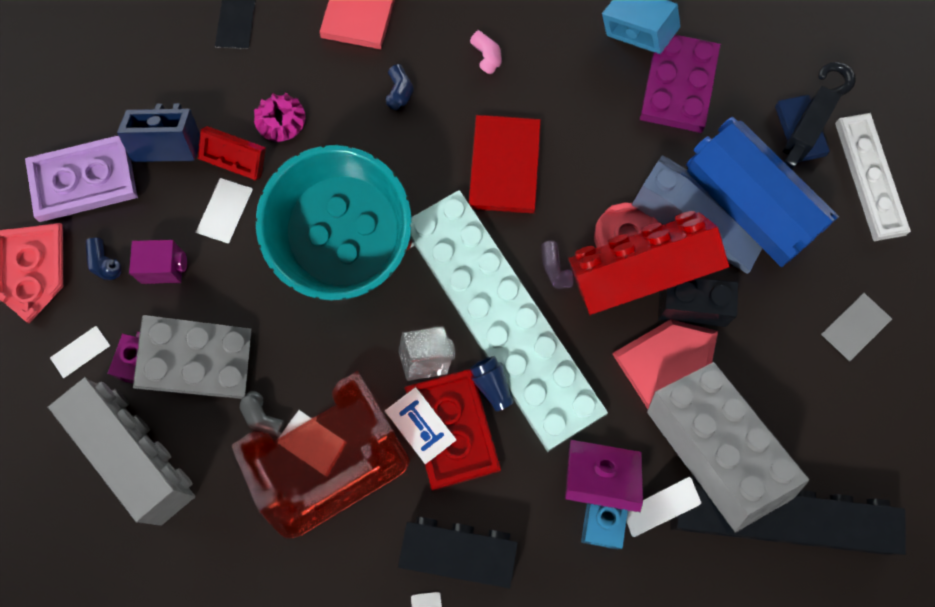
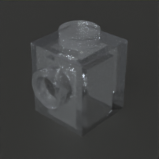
[398,326,455,381]

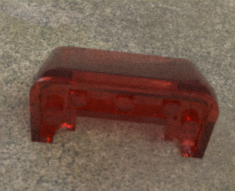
[231,371,410,538]

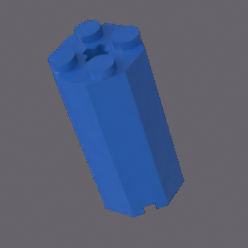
[686,116,839,267]

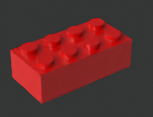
[568,211,729,315]

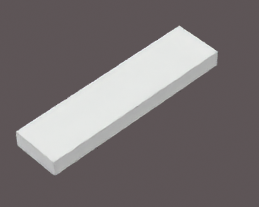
[835,113,911,241]

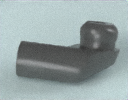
[239,391,285,437]

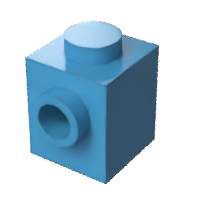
[581,503,628,549]

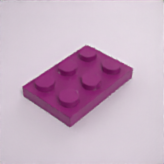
[639,35,720,133]

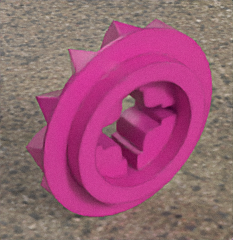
[253,92,306,142]

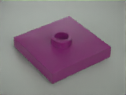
[565,440,643,512]

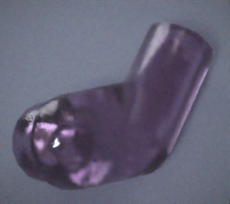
[541,241,573,290]

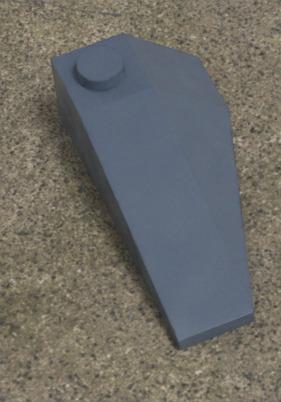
[632,155,762,274]

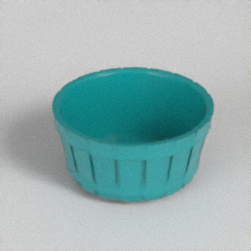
[256,145,412,300]

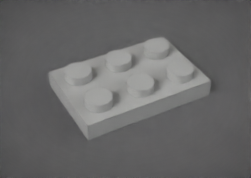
[133,315,251,399]

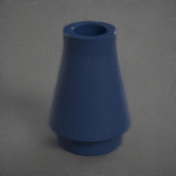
[470,356,514,411]

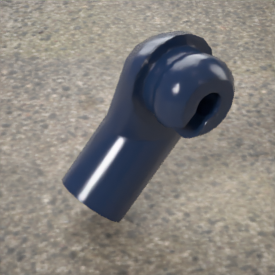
[386,64,414,110]
[86,238,121,280]

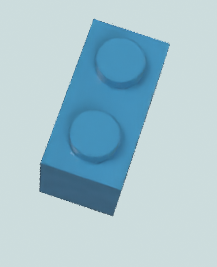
[602,0,681,54]

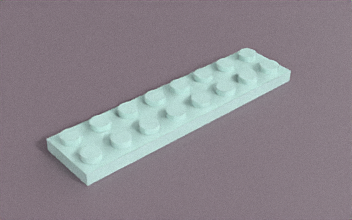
[410,190,608,452]

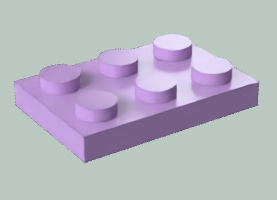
[25,136,138,222]

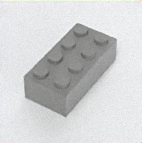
[647,362,809,533]
[48,377,196,526]

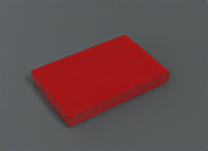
[469,115,541,213]
[405,369,501,491]

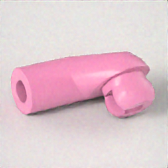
[470,30,502,74]

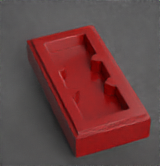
[198,126,266,180]

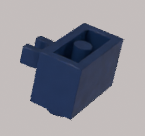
[117,103,200,162]

